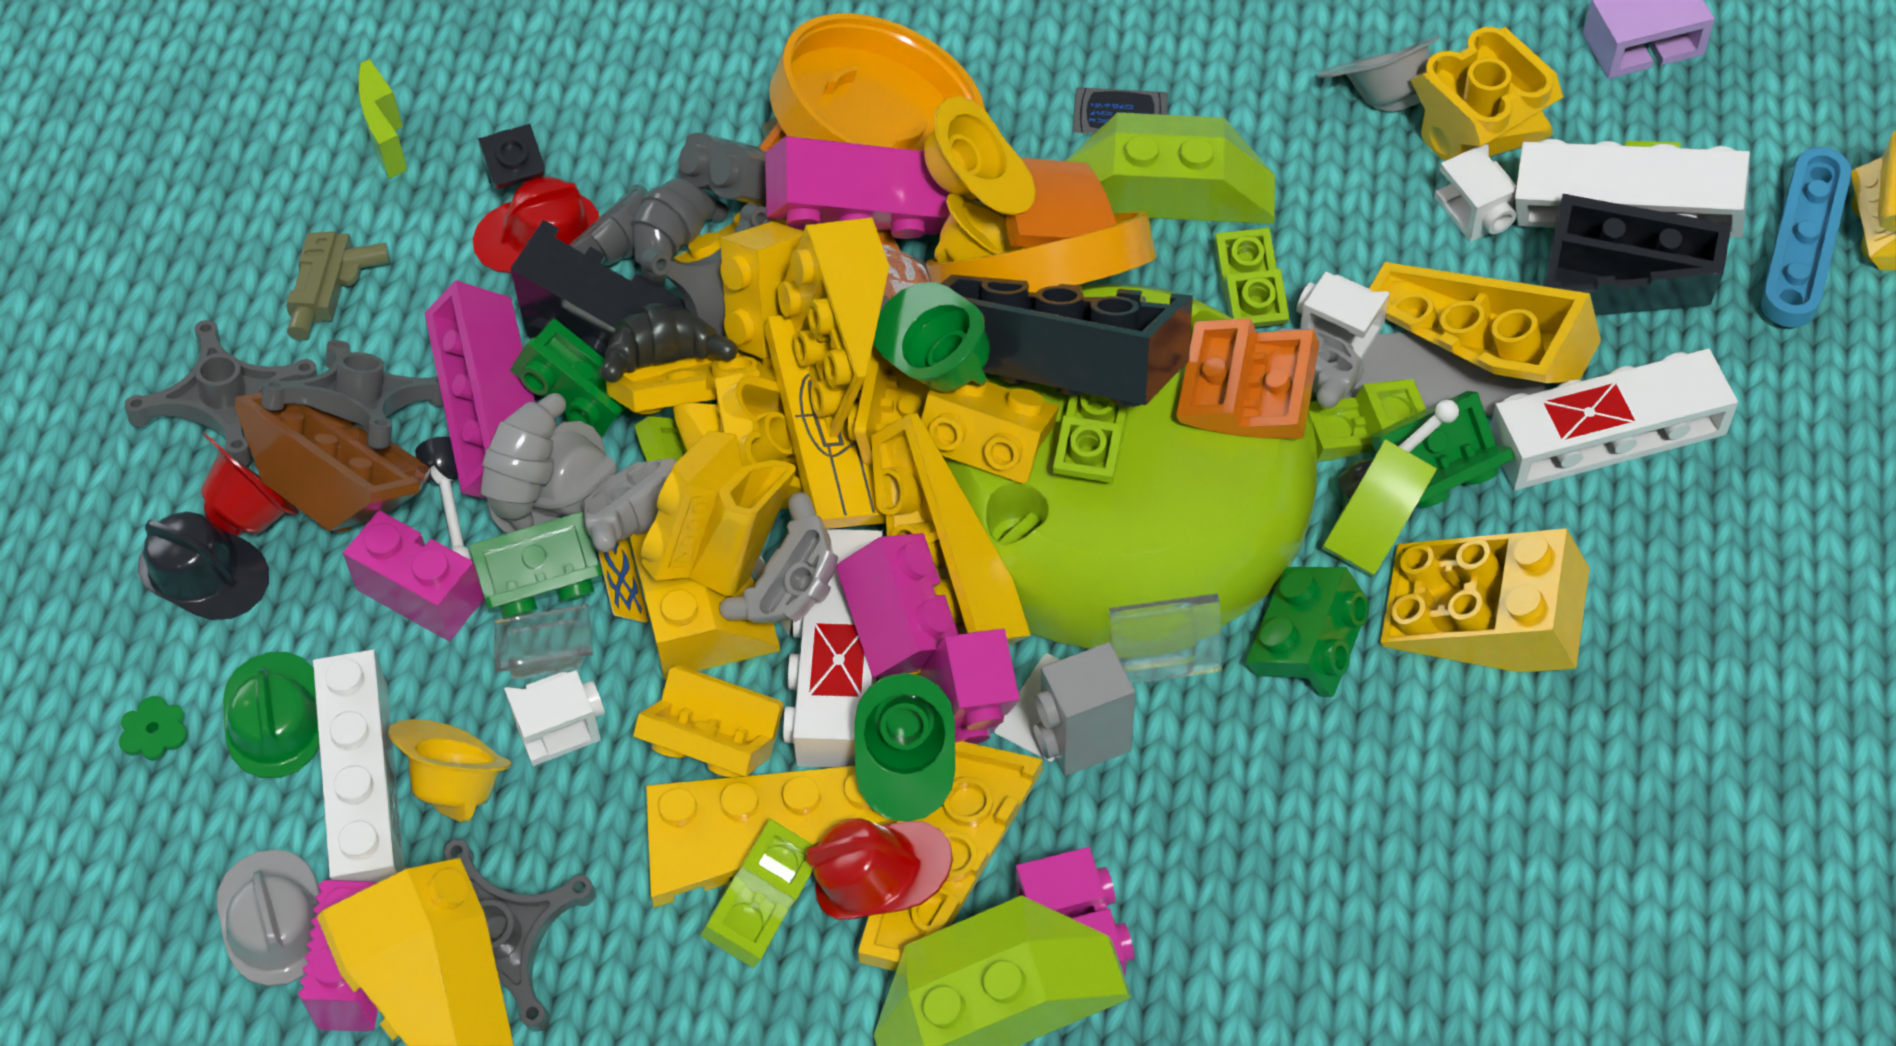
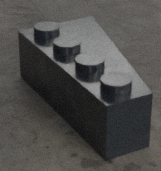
[940,274,1193,407]

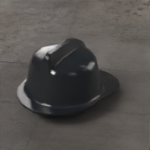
[138,511,269,620]

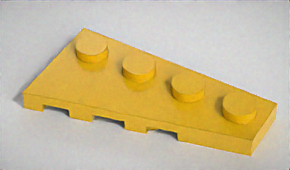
[606,350,777,414]
[858,741,1043,972]
[646,766,897,908]

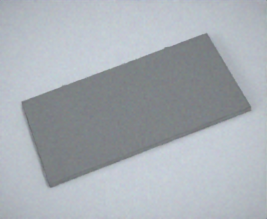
[1345,332,1546,416]

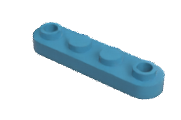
[1761,147,1852,327]

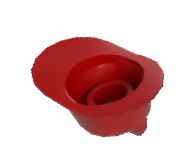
[472,176,599,273]
[200,432,299,535]
[806,818,953,921]

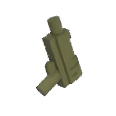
[286,231,390,340]

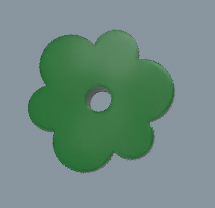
[119,696,187,761]

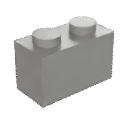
[1034,642,1136,777]

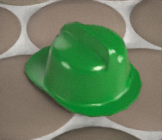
[874,282,990,392]
[223,652,320,778]
[854,673,955,822]

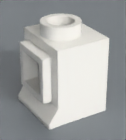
[1434,143,1517,242]
[1296,271,1390,359]
[504,670,605,766]

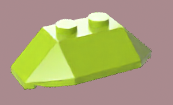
[1066,113,1275,224]
[874,895,1132,1046]

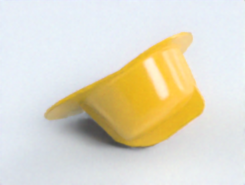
[923,96,1036,215]
[934,193,1028,263]
[388,719,511,822]

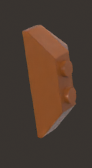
[234,392,430,532]

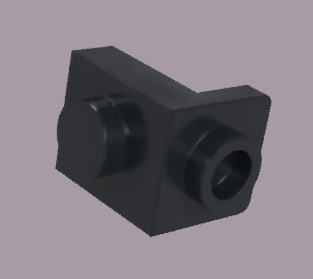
[478,124,546,189]

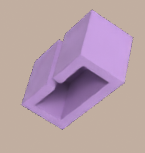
[1583,0,1715,79]

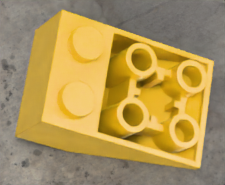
[778,217,890,437]
[1380,528,1590,673]

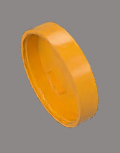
[769,13,985,151]
[926,211,1157,293]

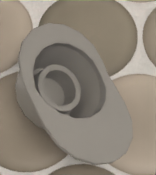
[1317,35,1439,112]
[487,421,618,533]
[217,849,320,986]

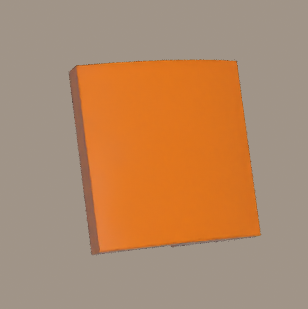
[1004,158,1117,248]
[1176,318,1320,439]

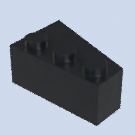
[1542,194,1732,316]
[510,219,686,358]

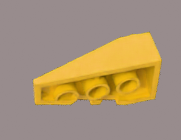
[1369,262,1601,383]
[871,413,1031,675]
[629,532,780,679]
[317,858,514,1046]

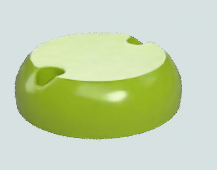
[943,283,1318,651]

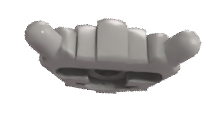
[1277,328,1364,409]
[481,393,566,530]
[581,458,677,552]
[719,492,838,623]

